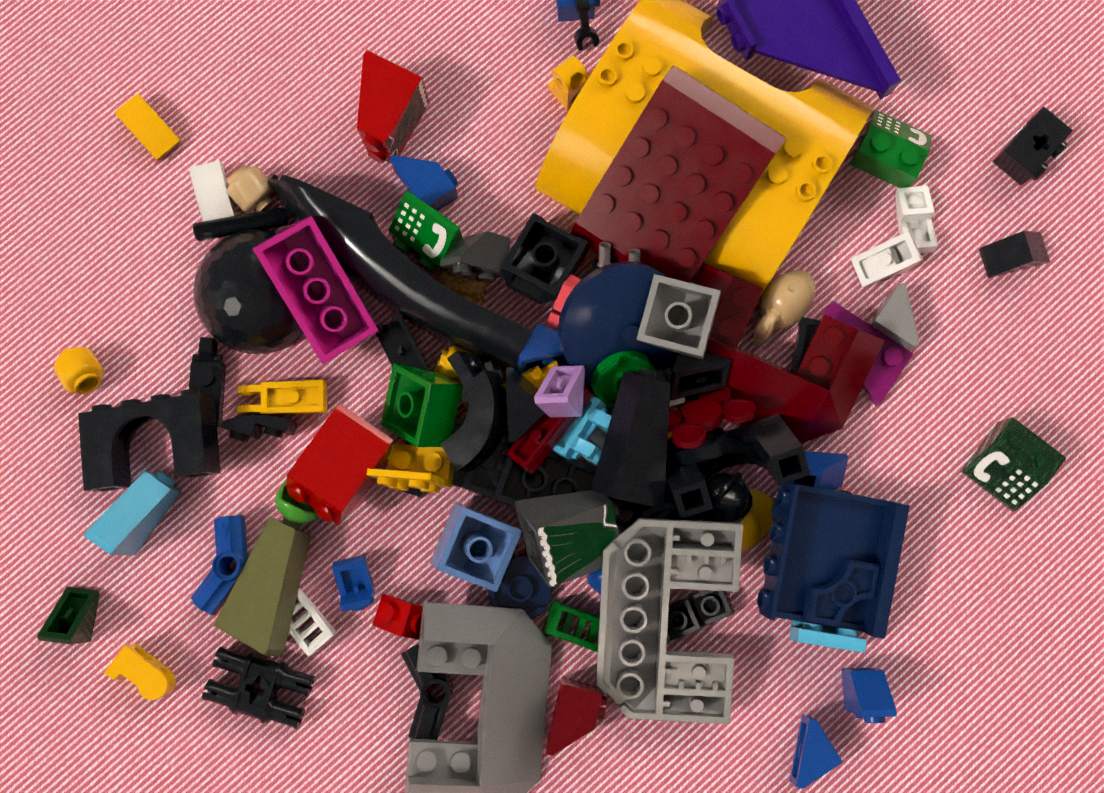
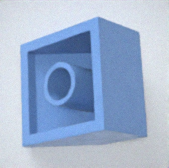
[430,502,522,592]

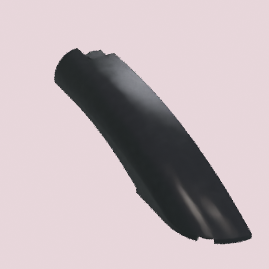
[268,174,532,369]

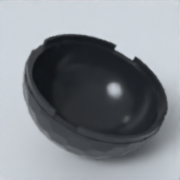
[193,229,304,354]

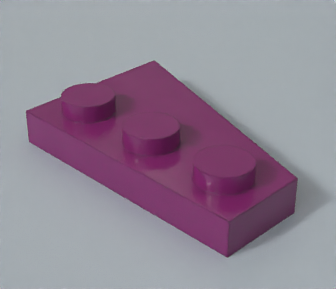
[819,301,914,407]

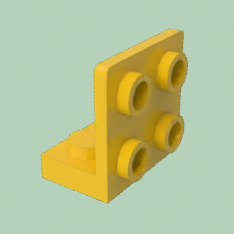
[366,444,454,493]

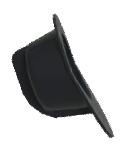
[685,472,753,523]

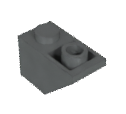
[440,231,510,283]

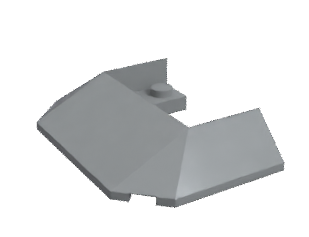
[596,518,743,724]
[404,602,552,793]

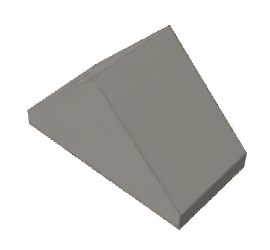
[869,283,920,351]

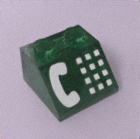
[960,417,1066,511]

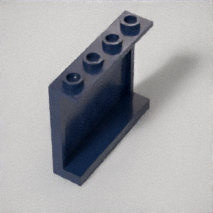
[757,482,910,639]

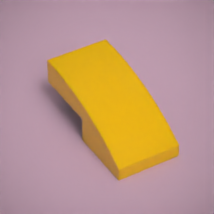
[114,93,181,161]

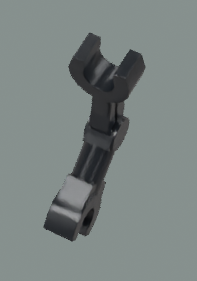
[574,0,599,51]

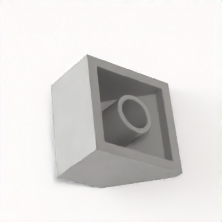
[636,274,721,360]

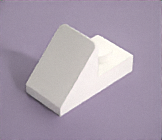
[851,231,923,287]

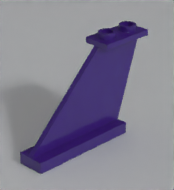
[716,0,901,99]

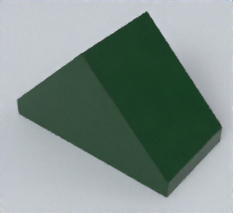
[37,586,100,645]

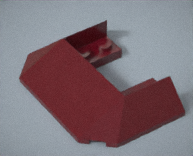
[670,263,885,444]

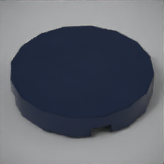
[487,556,553,620]

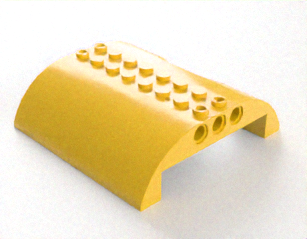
[535,0,873,296]

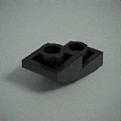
[221,415,298,442]
[667,590,735,641]

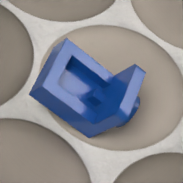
[332,555,375,611]

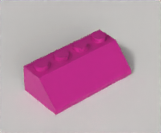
[253,216,379,364]

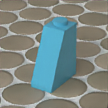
[83,470,182,556]

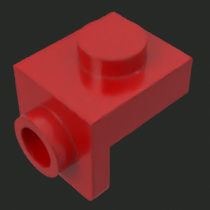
[372,593,423,640]

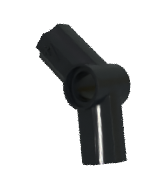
[401,643,454,740]

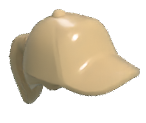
[754,270,815,347]

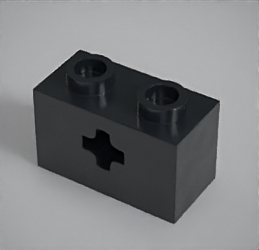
[992,106,1073,185]

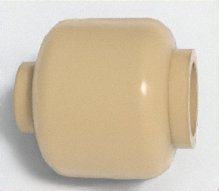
[227,165,274,212]

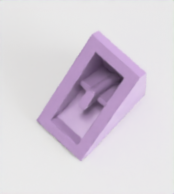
[534,365,585,418]

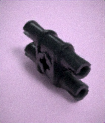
[202,646,315,730]

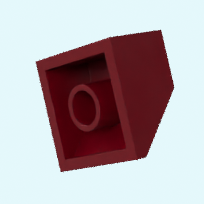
[546,677,607,756]

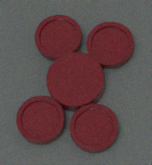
[668,386,756,449]

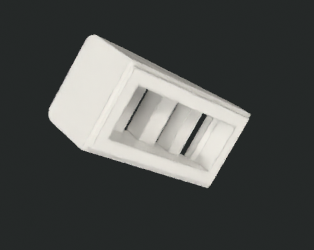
[289,587,338,657]

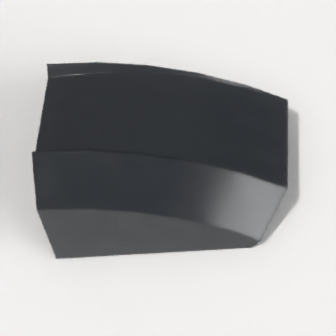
[500,213,590,304]

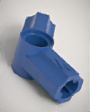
[191,515,249,615]

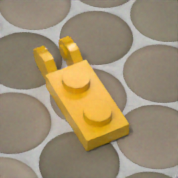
[237,380,328,415]

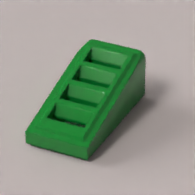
[542,601,599,652]

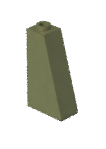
[214,517,311,657]

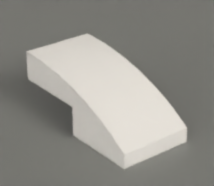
[189,160,236,221]
[896,186,938,253]

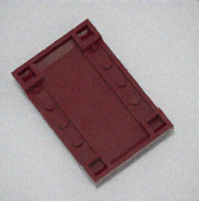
[570,65,787,283]

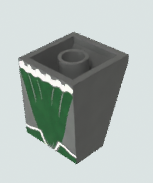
[514,490,622,588]

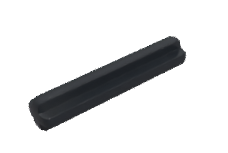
[193,207,288,241]

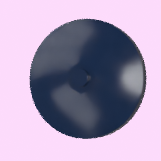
[558,261,678,385]

